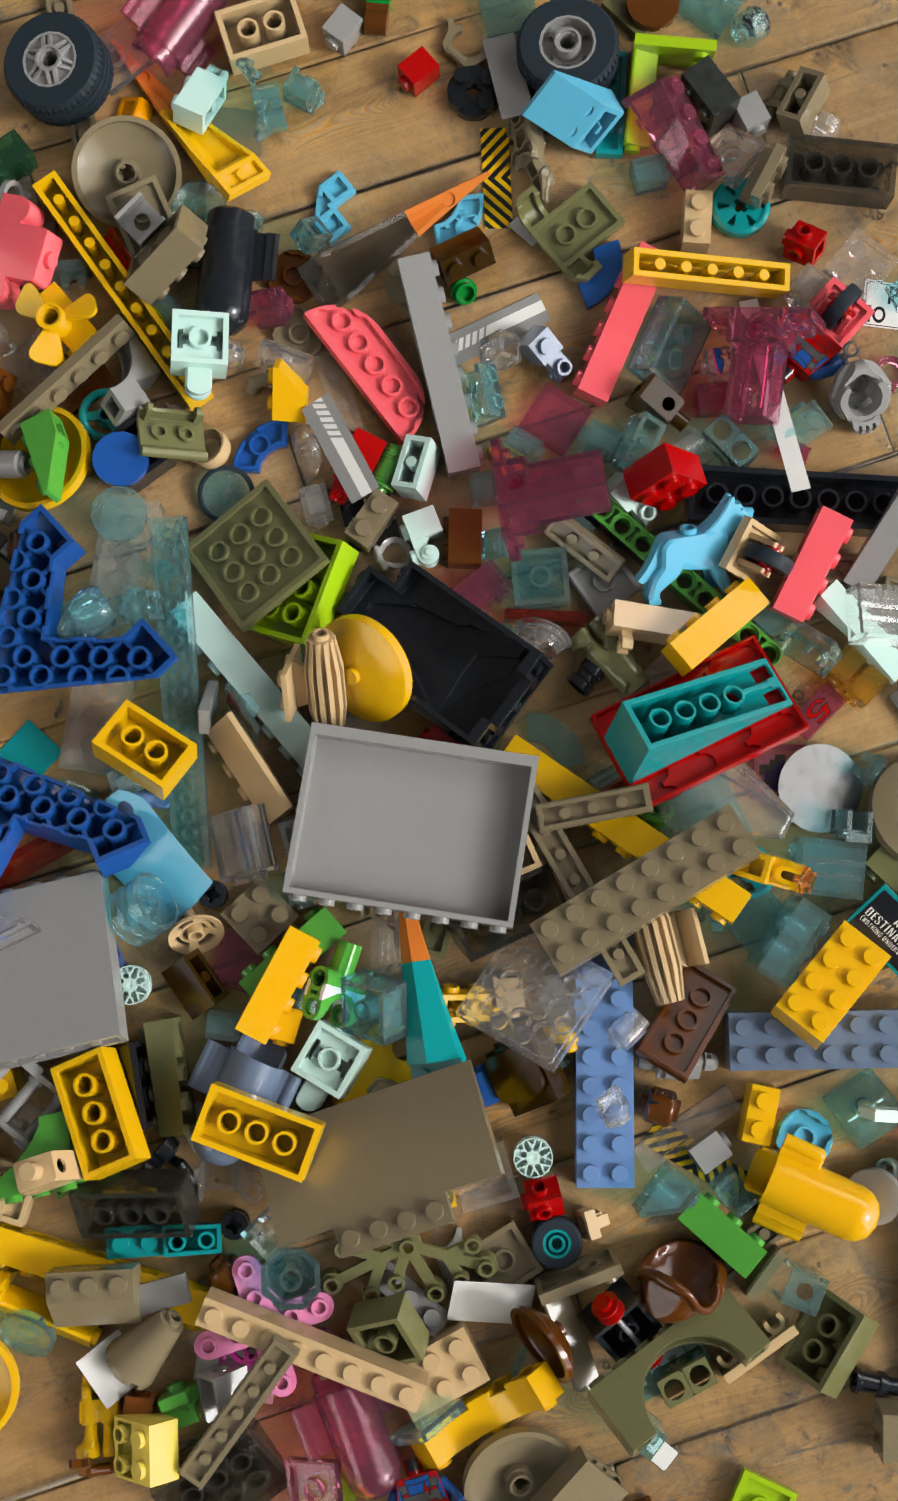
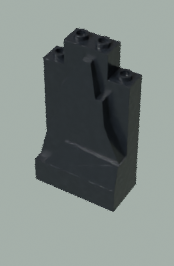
[336,561,554,749]

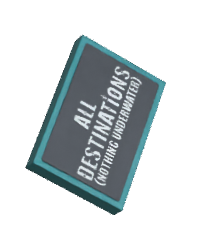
[845,883,898,976]

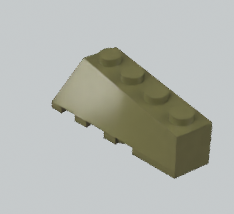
[140,1016,197,1137]

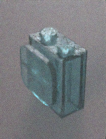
[788,836,868,901]

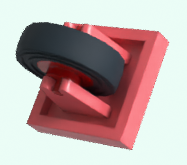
[799,276,875,348]

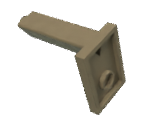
[533,1245,625,1392]

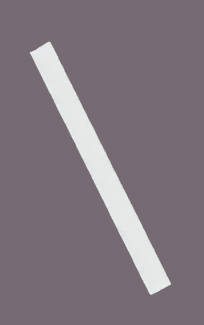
[739,298,811,492]

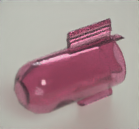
[120,0,229,78]
[290,1373,401,1500]

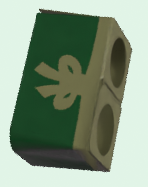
[652,1346,718,1409]

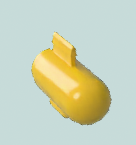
[744,1133,880,1242]

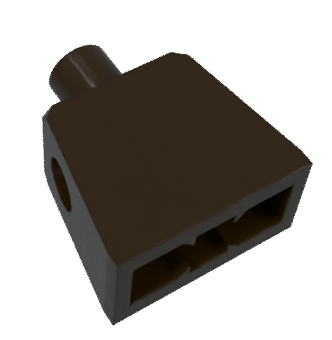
[624,372,691,432]

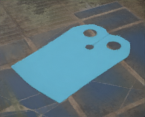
[105,789,213,927]

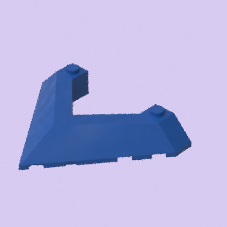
[0,504,179,694]
[0,756,151,878]

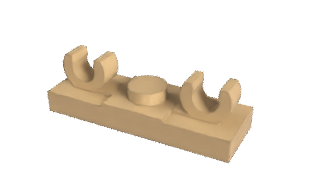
[715,1310,799,1384]

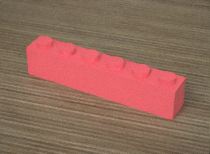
[571,241,657,408]

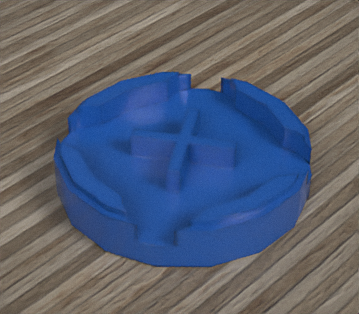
[92,431,149,488]

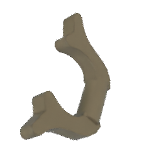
[442,16,487,67]

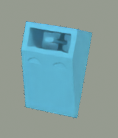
[521,70,624,154]

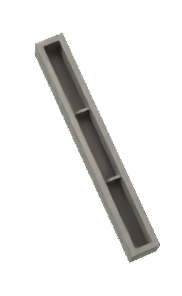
[397,252,484,478]

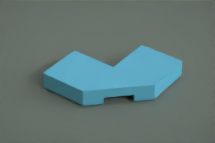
[313,170,356,246]

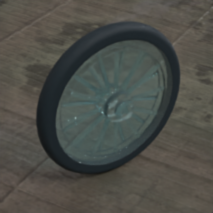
[197,465,254,521]

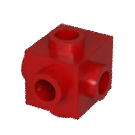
[782,220,828,269]
[520,1174,565,1222]

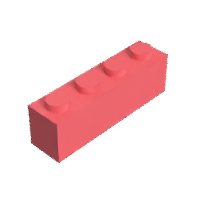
[768,506,854,624]

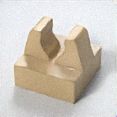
[573,1207,610,1241]

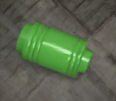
[372,443,402,494]

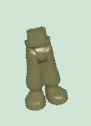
[566,613,651,697]

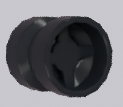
[567,658,605,697]

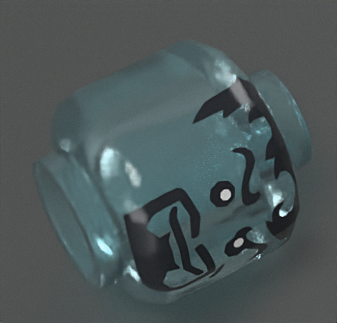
[730,6,770,48]

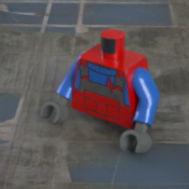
[775,296,861,385]
[387,1457,467,1501]

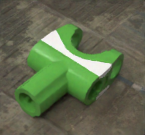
[301,939,365,1028]

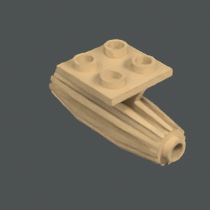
[277,628,347,727]
[633,907,709,1006]

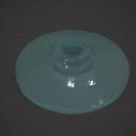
[172,181,226,223]

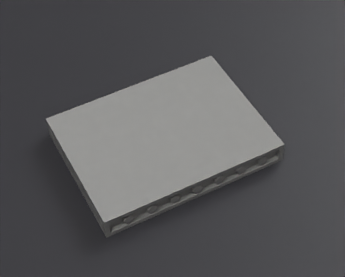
[282,722,539,934]
[0,869,129,1071]

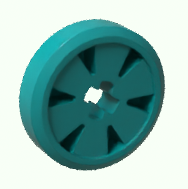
[712,177,770,238]

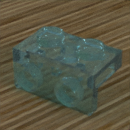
[464,362,506,428]
[765,399,833,450]

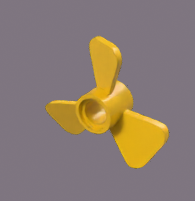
[15,283,98,367]

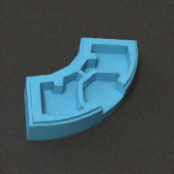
[433,193,484,245]

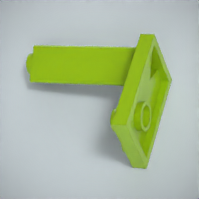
[623,33,717,155]

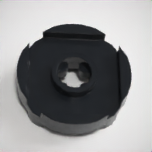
[447,65,498,122]

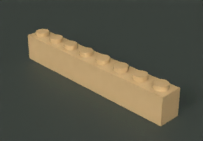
[195,1286,429,1413]

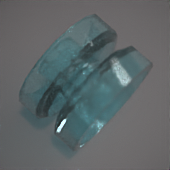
[106,873,179,946]

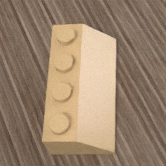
[206,711,297,828]

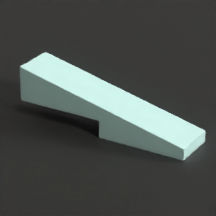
[814,579,898,685]

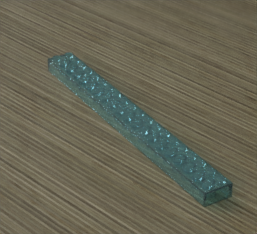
[148,516,212,868]

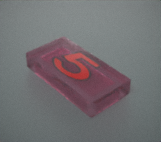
[799,682,847,741]

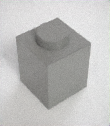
[322,3,364,56]
[733,90,771,141]
[684,1128,733,1175]

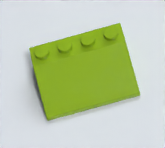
[248,532,359,650]

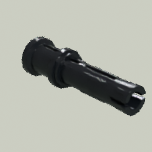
[849,1366,898,1398]

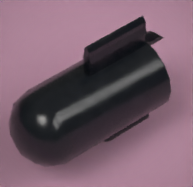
[186,205,280,336]

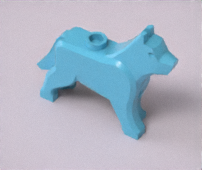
[634,492,754,606]

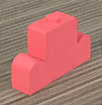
[0,192,63,310]

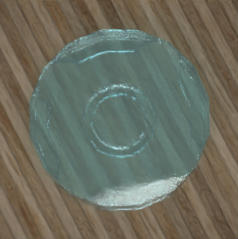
[91,486,148,542]
[0,1309,57,1357]

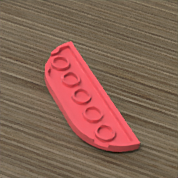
[303,305,425,446]

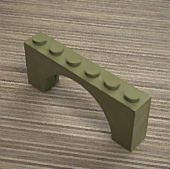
[587,1287,771,1458]

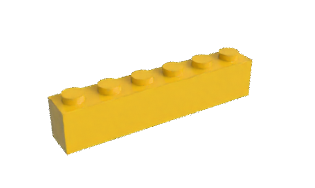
[622,247,790,299]

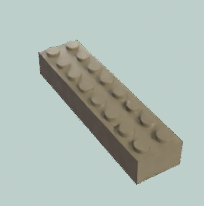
[529,803,761,977]

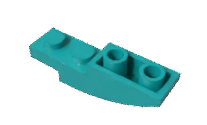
[106,1222,222,1260]

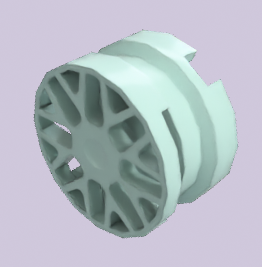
[120,965,153,1005]
[512,1135,553,1178]

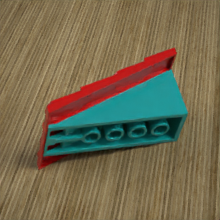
[589,635,809,807]

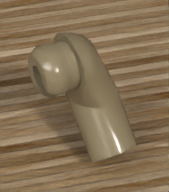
[245,373,273,396]

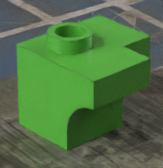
[158,1379,203,1429]

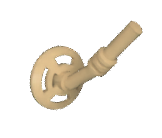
[168,907,224,955]

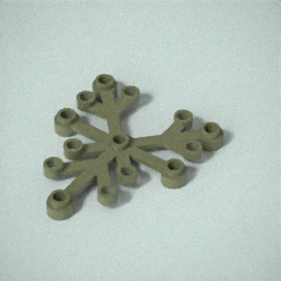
[320,1192,498,1303]

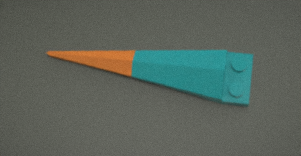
[399,912,466,1079]

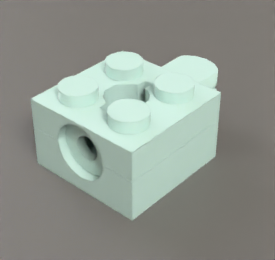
[170,308,229,401]
[290,1019,374,1111]

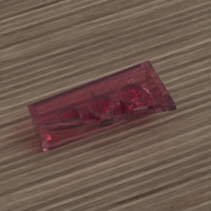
[621,74,725,192]

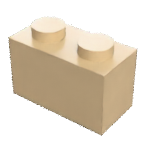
[679,189,713,254]

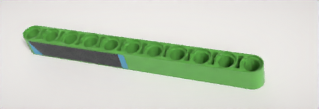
[547,459,782,666]

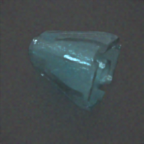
[261,1247,321,1310]

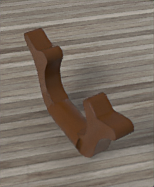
[69,1458,115,1477]

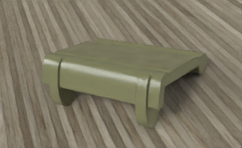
[136,402,208,462]

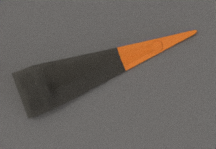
[296,171,491,307]

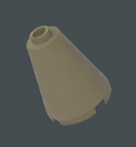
[105,1309,184,1390]

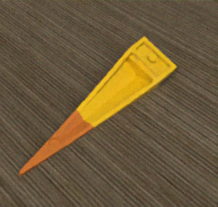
[111,40,271,202]

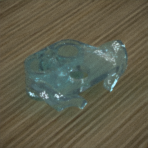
[235,58,288,142]

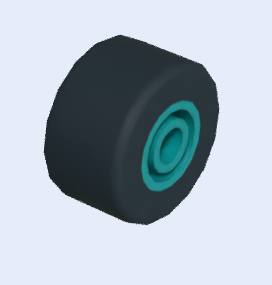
[530,1215,583,1270]

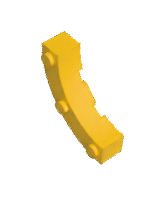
[407,1361,565,1471]

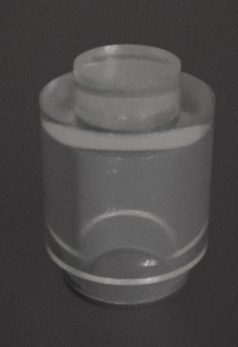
[607,1008,650,1051]

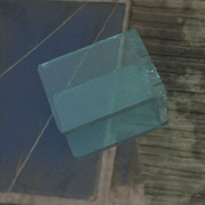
[771,1257,830,1317]

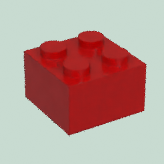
[622,442,707,511]

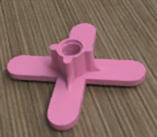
[194,1254,334,1397]

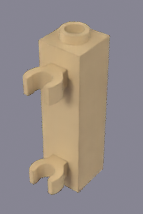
[602,599,704,655]

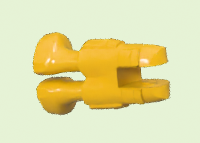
[75,1375,122,1459]

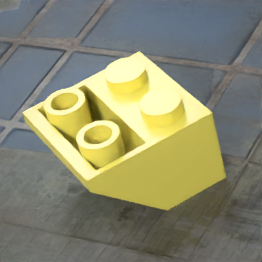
[113,1413,179,1488]

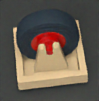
[718,515,795,589]

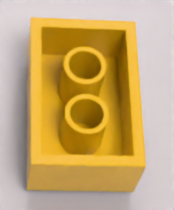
[91,699,197,801]

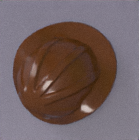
[635,1238,727,1323]

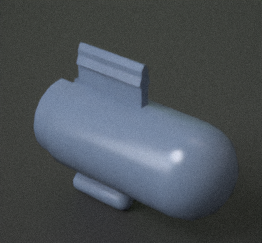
[187,1034,303,1166]

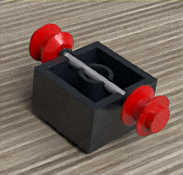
[577,1277,663,1369]

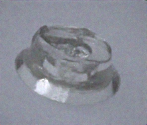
[514,617,572,659]

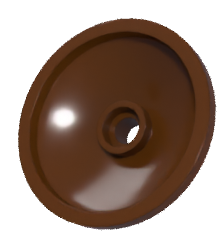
[510,1305,574,1384]

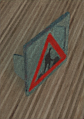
[223,685,261,743]

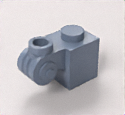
[515,325,574,383]

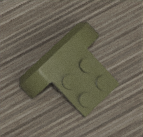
[516,181,625,283]

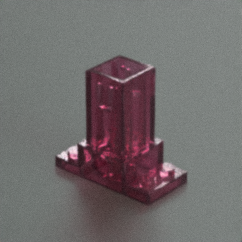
[702,307,826,426]
[490,438,612,562]

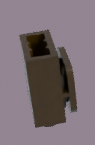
[485,1028,572,1117]

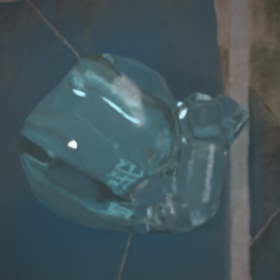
[56,585,117,638]

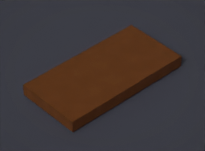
[635,965,739,1084]

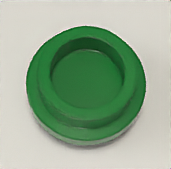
[450,277,477,305]

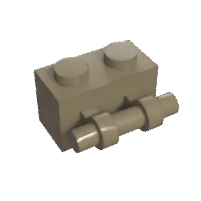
[765,66,830,138]

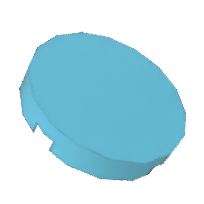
[775,1108,833,1156]

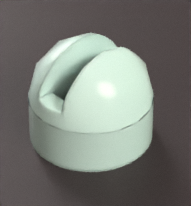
[876,1157,898,1179]

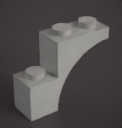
[100,328,161,426]

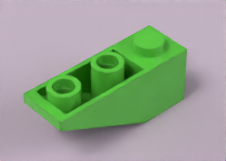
[20,408,70,503]

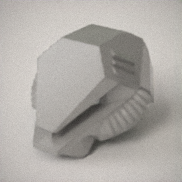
[828,359,892,435]

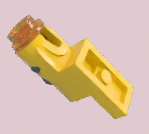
[733,851,817,894]

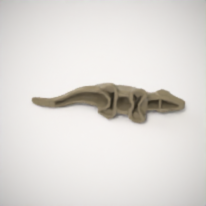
[506,89,555,206]

